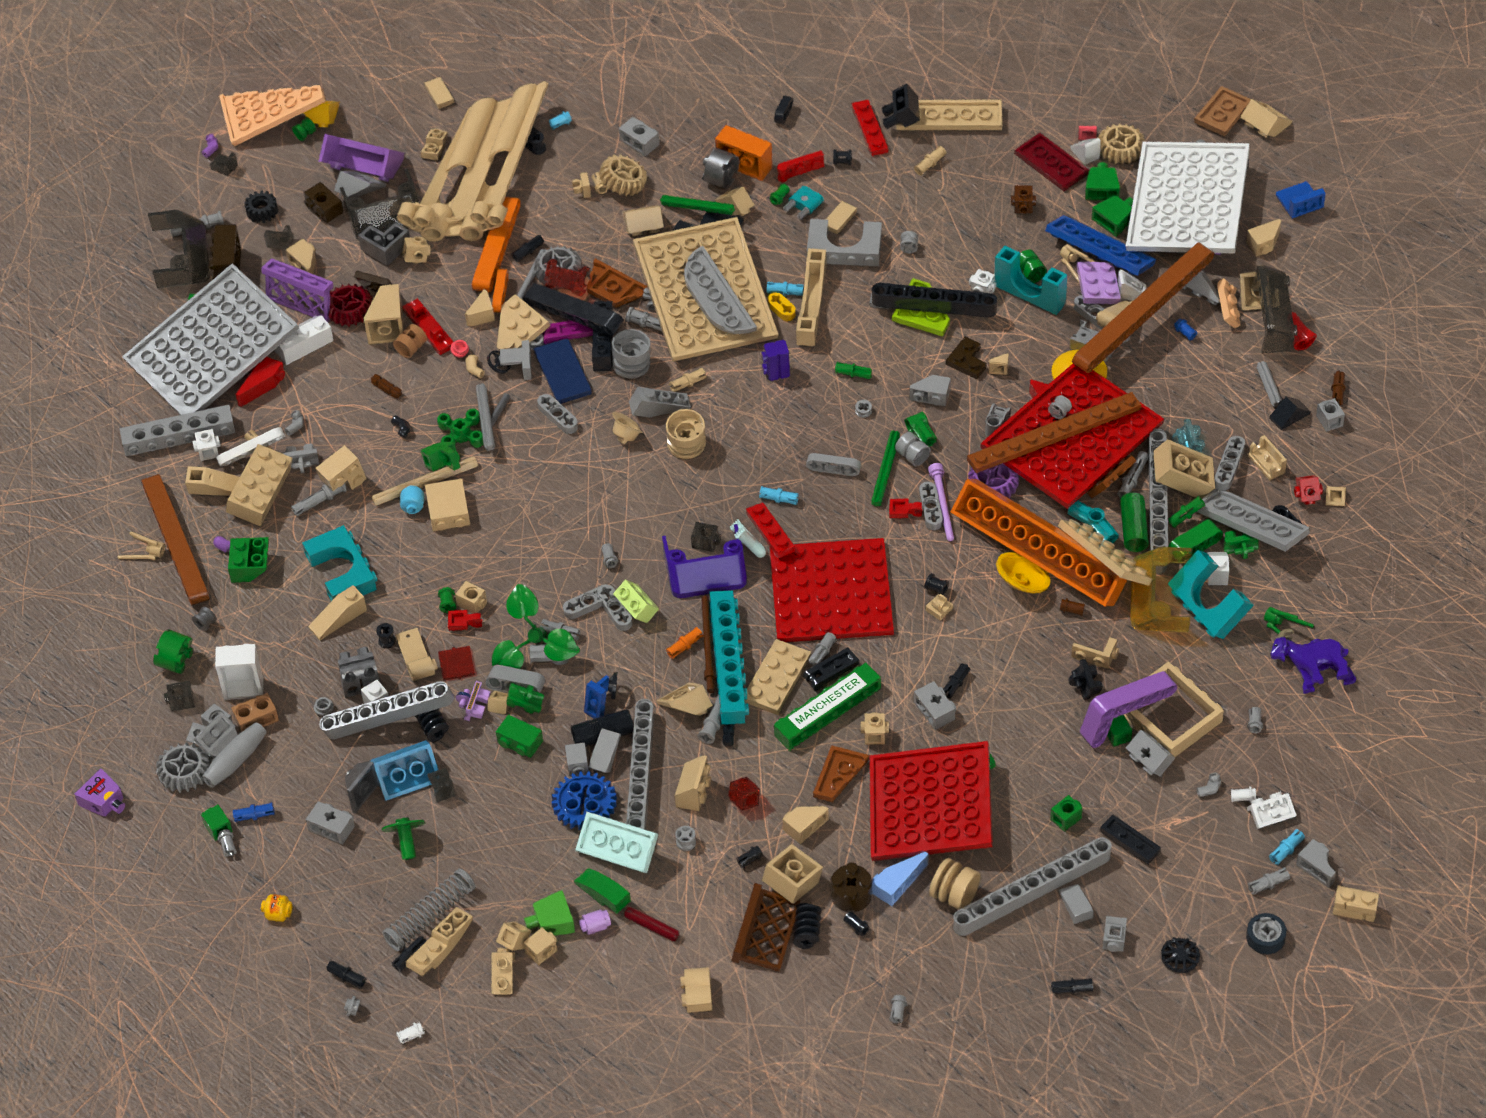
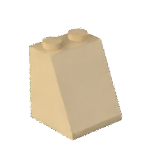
[364,284,404,345]

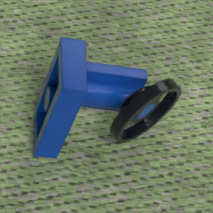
[584,672,618,719]

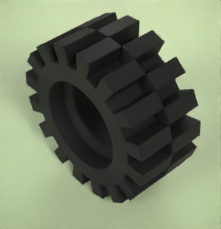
[244,190,278,224]

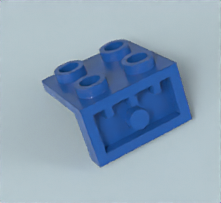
[1276,181,1326,218]

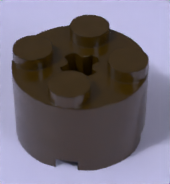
[831,862,872,912]

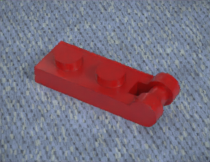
[777,150,824,183]

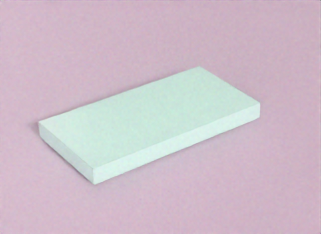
[575,812,659,873]

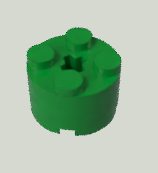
[153,629,194,674]

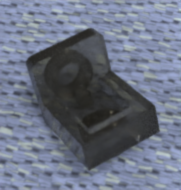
[264,225,294,250]

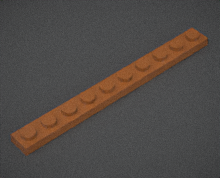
[967,392,1141,473]

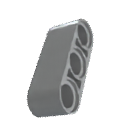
[485,665,546,693]

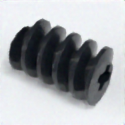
[415,700,449,743]
[793,903,822,949]

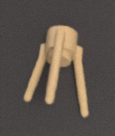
[1060,244,1096,284]
[117,532,165,561]

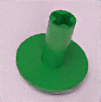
[382,817,426,860]

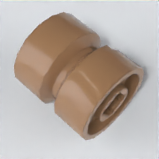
[393,324,427,358]

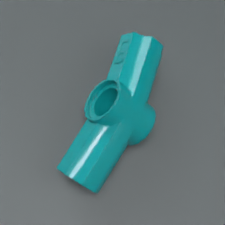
[1068,500,1119,544]

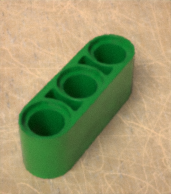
[1168,519,1223,563]

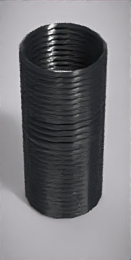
[571,709,634,747]

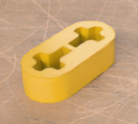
[768,293,796,321]

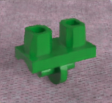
[1223,531,1259,559]
[506,683,544,714]

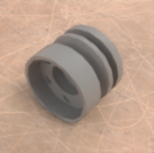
[612,329,651,379]

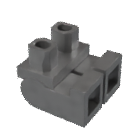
[338,647,380,698]

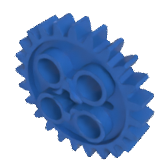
[552,771,617,831]

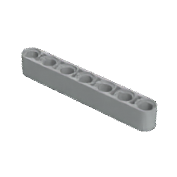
[319,681,454,740]

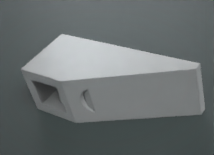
[1183,270,1220,305]
[629,387,691,417]

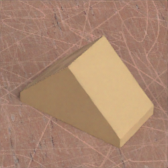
[465,289,495,327]

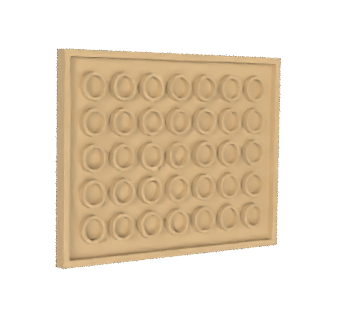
[633,217,778,362]

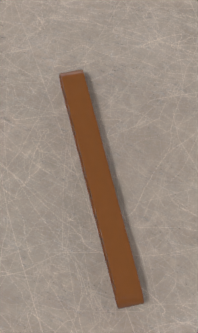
[1072,242,1215,373]

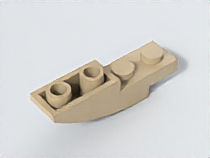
[406,907,473,976]

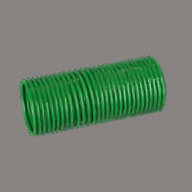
[1120,493,1149,552]

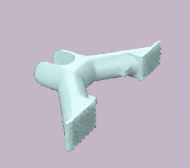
[730,519,766,558]

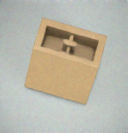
[675,756,711,811]

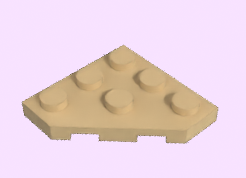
[497,294,550,351]

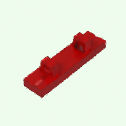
[402,298,453,355]

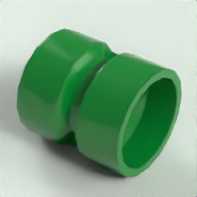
[1020,249,1047,283]

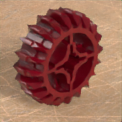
[328,283,373,327]

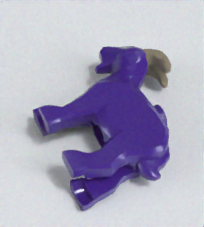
[1270,629,1356,694]

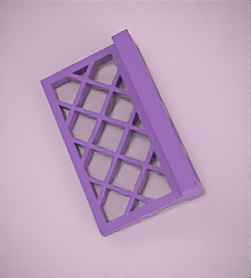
[262,258,333,322]

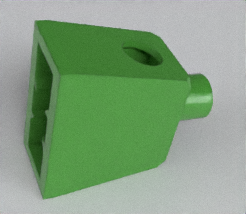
[524,890,575,936]

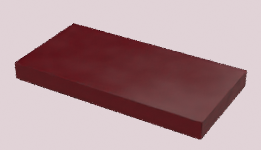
[1014,132,1089,192]

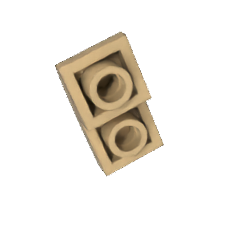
[421,129,448,160]

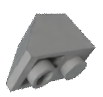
[909,375,951,406]

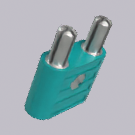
[783,186,824,220]

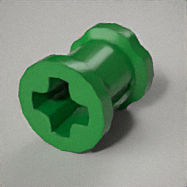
[438,587,457,613]

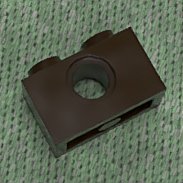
[304,182,344,223]

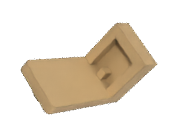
[1071,638,1119,669]
[492,948,515,994]

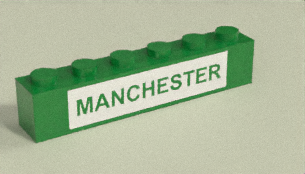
[774,663,881,751]

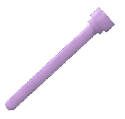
[928,463,954,541]

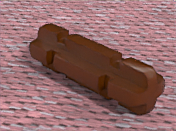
[371,374,402,399]

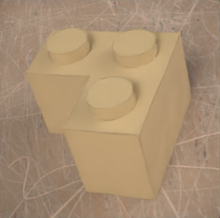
[315,445,367,491]

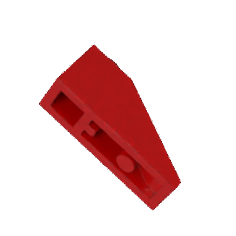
[236,357,285,407]

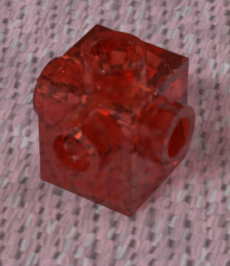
[728,777,760,811]

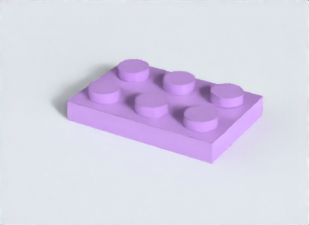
[1077,262,1121,304]

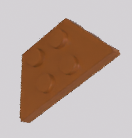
[587,258,648,308]

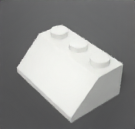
[274,315,333,365]

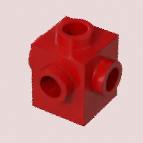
[1294,475,1323,505]

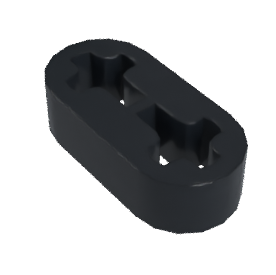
[774,95,794,124]

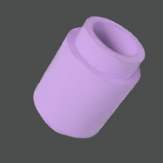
[579,909,611,935]

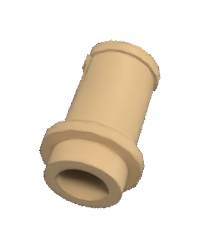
[592,172,608,194]

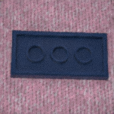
[533,338,592,404]

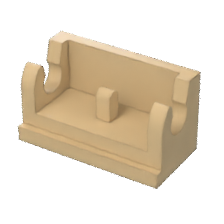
[1248,435,1287,481]

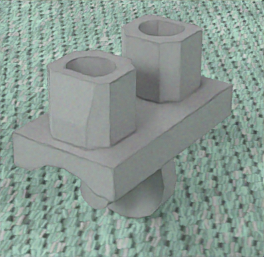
[283,443,319,473]

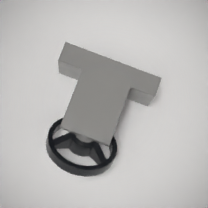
[487,340,532,380]

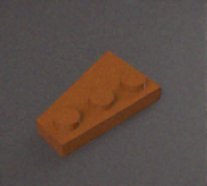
[1087,455,1137,499]
[813,745,870,802]

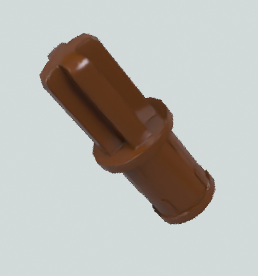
[1331,370,1346,405]

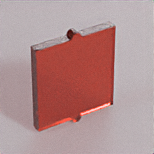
[438,646,475,681]

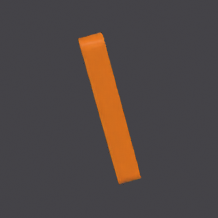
[472,196,520,293]

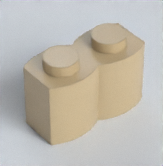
[680,967,712,1013]

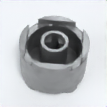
[702,148,739,189]

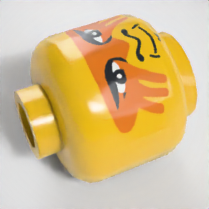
[261,894,292,922]

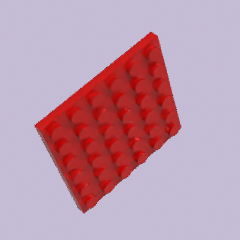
[770,538,894,642]
[870,741,993,861]

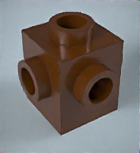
[1011,185,1036,214]

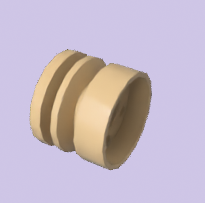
[666,409,706,459]
[929,858,981,910]

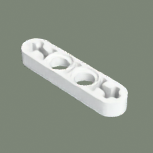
[216,427,285,467]

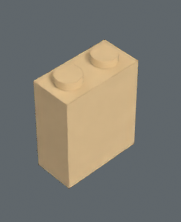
[425,479,470,531]

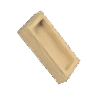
[424,77,454,109]
[826,201,857,234]

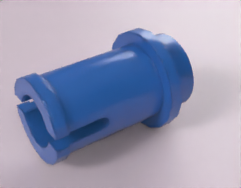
[1174,319,1198,341]

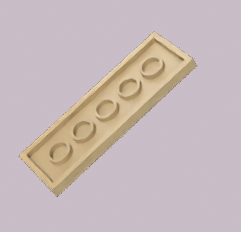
[897,100,1002,130]
[1058,519,1152,586]

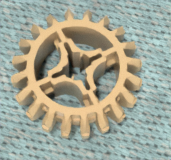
[1098,123,1145,166]
[599,154,647,196]

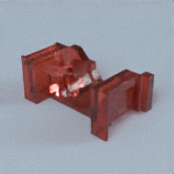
[543,259,590,297]

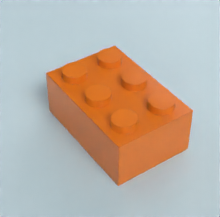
[715,125,773,181]

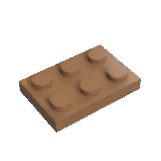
[1194,86,1251,137]

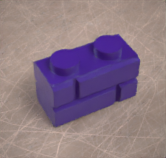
[761,340,790,381]

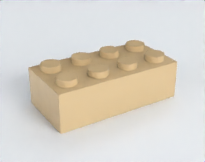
[226,444,293,527]

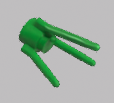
[1264,607,1314,641]

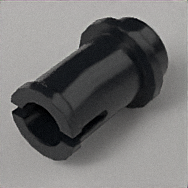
[736,846,763,869]
[843,911,870,936]

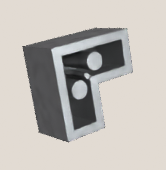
[358,222,410,266]

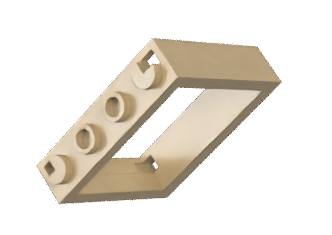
[1124,662,1224,757]

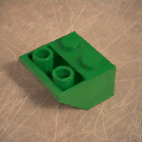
[228,537,269,583]

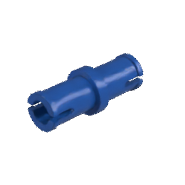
[233,802,275,822]

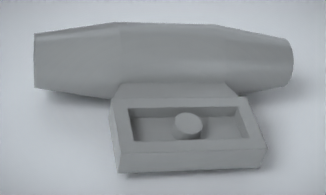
[193,712,267,788]

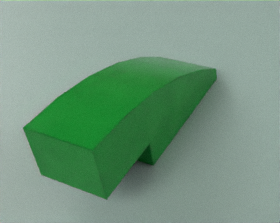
[574,868,631,914]

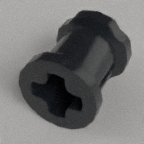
[833,149,852,165]
[924,573,949,596]
[376,623,395,648]

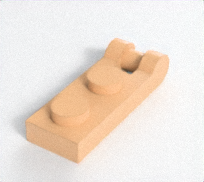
[1217,279,1241,328]

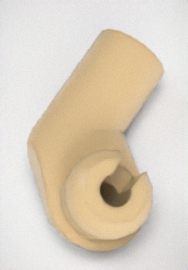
[466,354,485,379]

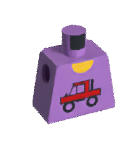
[75,769,125,817]

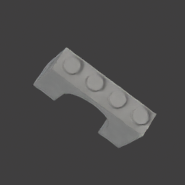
[807,219,882,266]

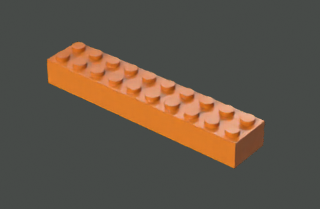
[950,479,1127,607]

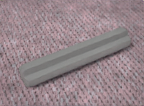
[1257,361,1282,407]

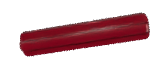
[624,906,680,941]

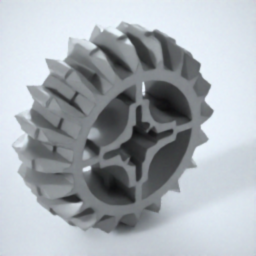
[534,245,583,289]
[156,742,210,793]

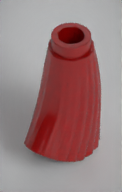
[1286,312,1317,351]

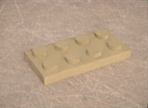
[744,639,811,715]

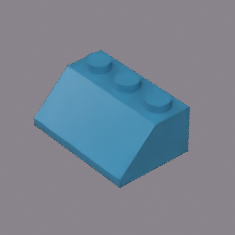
[370,741,442,801]

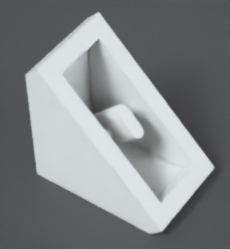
[1070,138,1101,165]
[1118,269,1147,302]

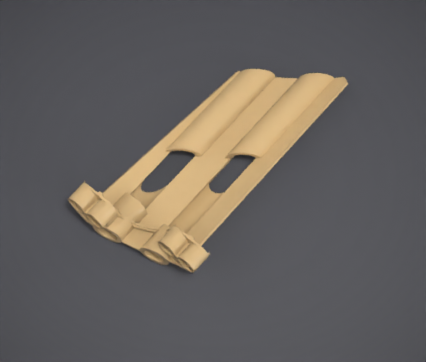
[397,81,549,242]

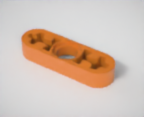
[492,269,509,313]

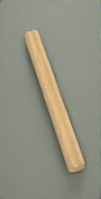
[372,456,478,506]

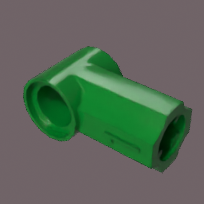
[904,412,937,447]

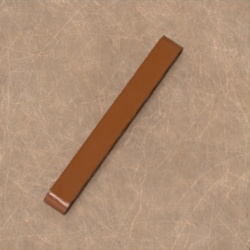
[141,474,210,606]

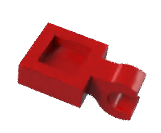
[889,498,922,518]
[448,610,483,631]

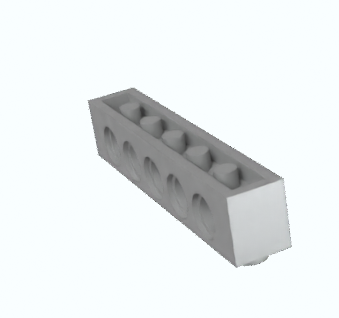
[119,405,236,456]

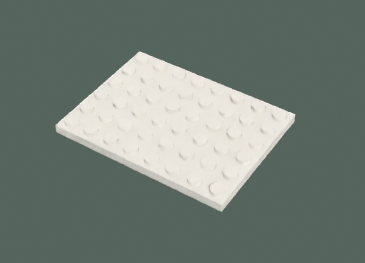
[1126,142,1250,253]

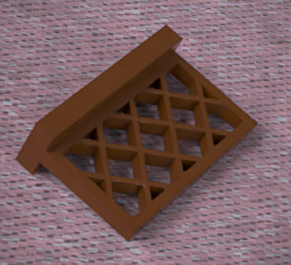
[731,883,801,972]

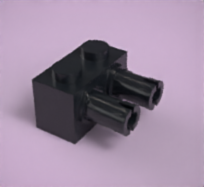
[882,84,920,129]

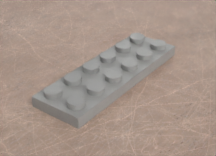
[1197,489,1310,552]

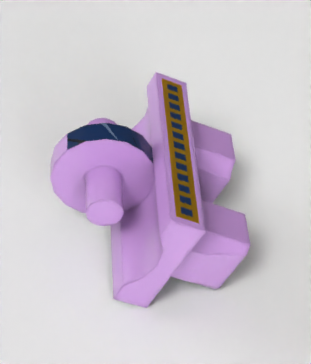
[456,681,491,721]

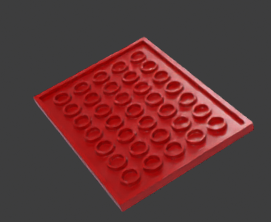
[980,363,1164,509]

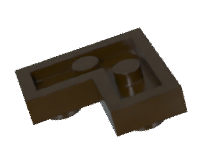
[946,336,987,380]

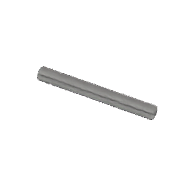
[476,383,495,451]

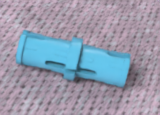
[767,281,804,296]
[759,486,799,505]
[1269,829,1305,865]

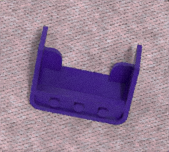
[662,524,747,598]

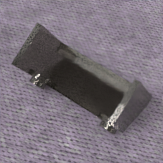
[340,168,420,241]
[148,210,210,289]
[1252,265,1298,354]

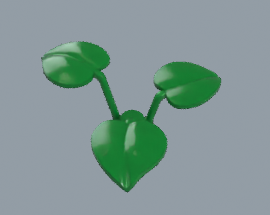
[492,584,580,669]

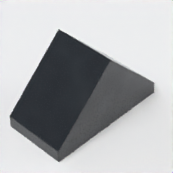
[1269,396,1311,430]

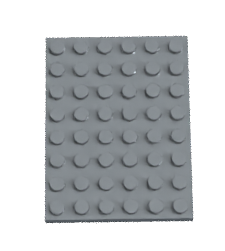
[122,263,299,415]

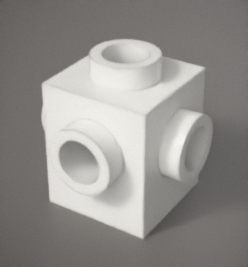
[969,269,996,294]
[192,429,220,461]

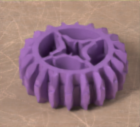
[968,463,1019,499]

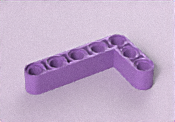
[1080,671,1178,748]

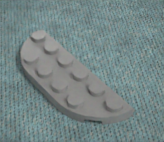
[684,246,757,334]

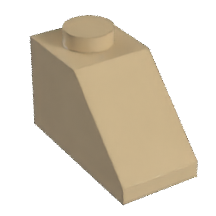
[715,187,754,216]
[1246,219,1281,257]
[286,239,316,274]
[783,806,829,844]

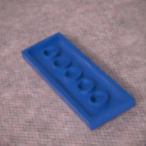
[1045,215,1156,275]

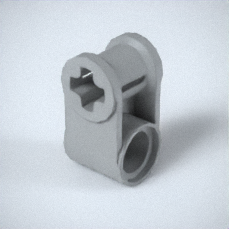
[985,403,1012,437]

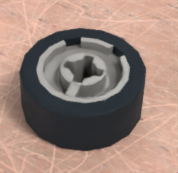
[1246,913,1287,955]

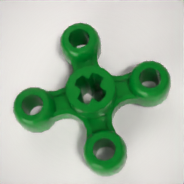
[437,409,484,448]

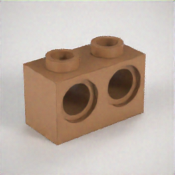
[231,693,279,732]

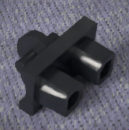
[1068,659,1103,700]

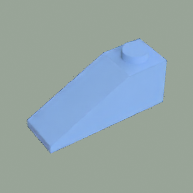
[872,852,929,906]

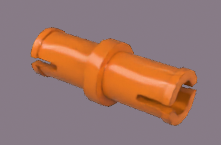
[666,627,704,659]

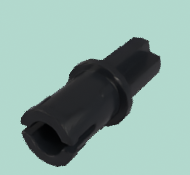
[511,235,544,262]
[943,663,971,699]
[391,936,426,972]
[326,960,367,989]
[1051,978,1093,995]

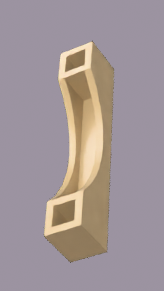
[796,248,827,346]

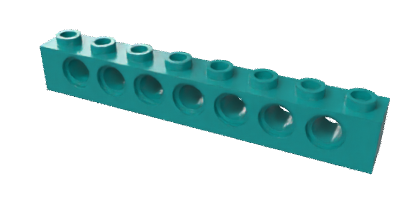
[710,591,749,725]

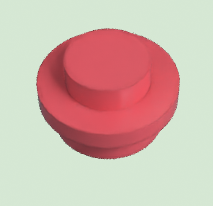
[450,340,469,358]

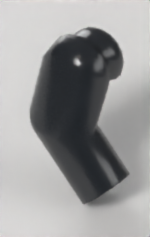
[391,415,411,438]

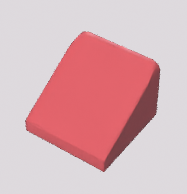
[1078,126,1097,140]

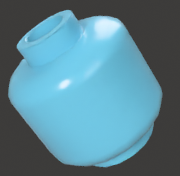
[400,485,425,514]

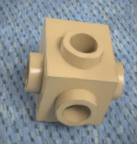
[402,236,430,264]
[861,712,889,745]

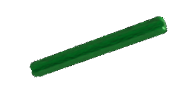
[660,195,735,215]
[871,430,900,507]

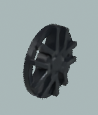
[1161,937,1200,973]

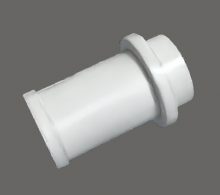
[1231,787,1256,803]
[396,1022,425,1045]

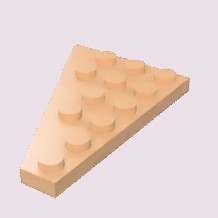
[219,85,326,146]

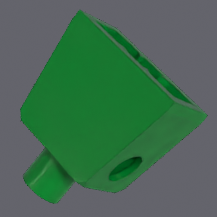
[1085,162,1120,200]
[1092,196,1133,237]

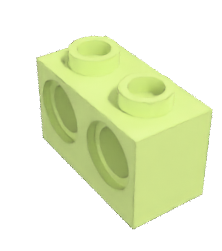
[613,579,659,623]

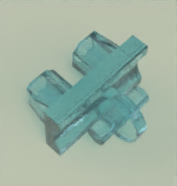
[1172,419,1205,452]

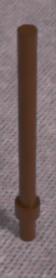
[701,596,716,693]

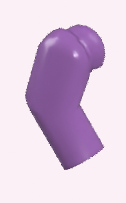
[202,134,219,158]
[213,536,230,553]

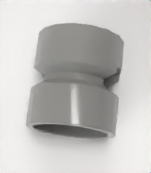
[895,432,931,467]

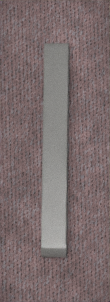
[1149,429,1168,574]
[626,699,654,830]
[953,837,1111,936]

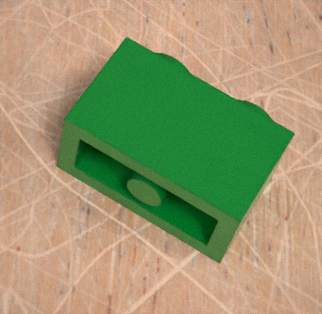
[496,715,543,758]

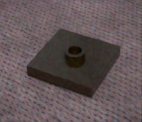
[354,271,393,292]

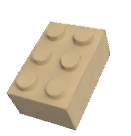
[1154,439,1215,498]

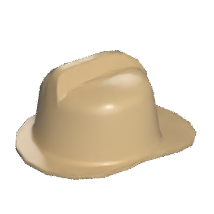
[612,412,643,444]

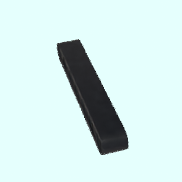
[522,283,624,336]
[872,283,997,318]

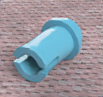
[548,111,572,130]

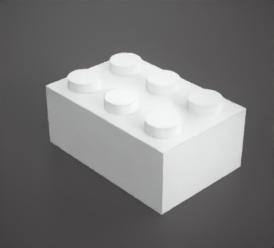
[215,644,263,700]

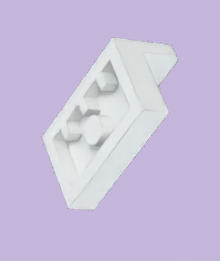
[1247,792,1297,829]

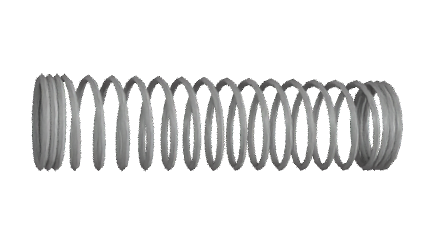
[383,869,475,951]

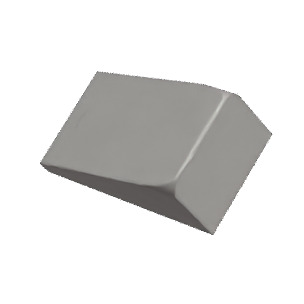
[588,728,621,773]
[1059,884,1094,924]

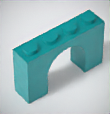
[995,245,1067,315]
[302,525,378,601]
[1168,550,1254,639]

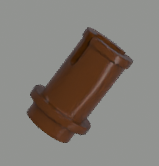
[1060,598,1085,616]

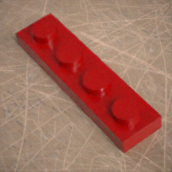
[852,99,888,156]
[746,502,795,558]

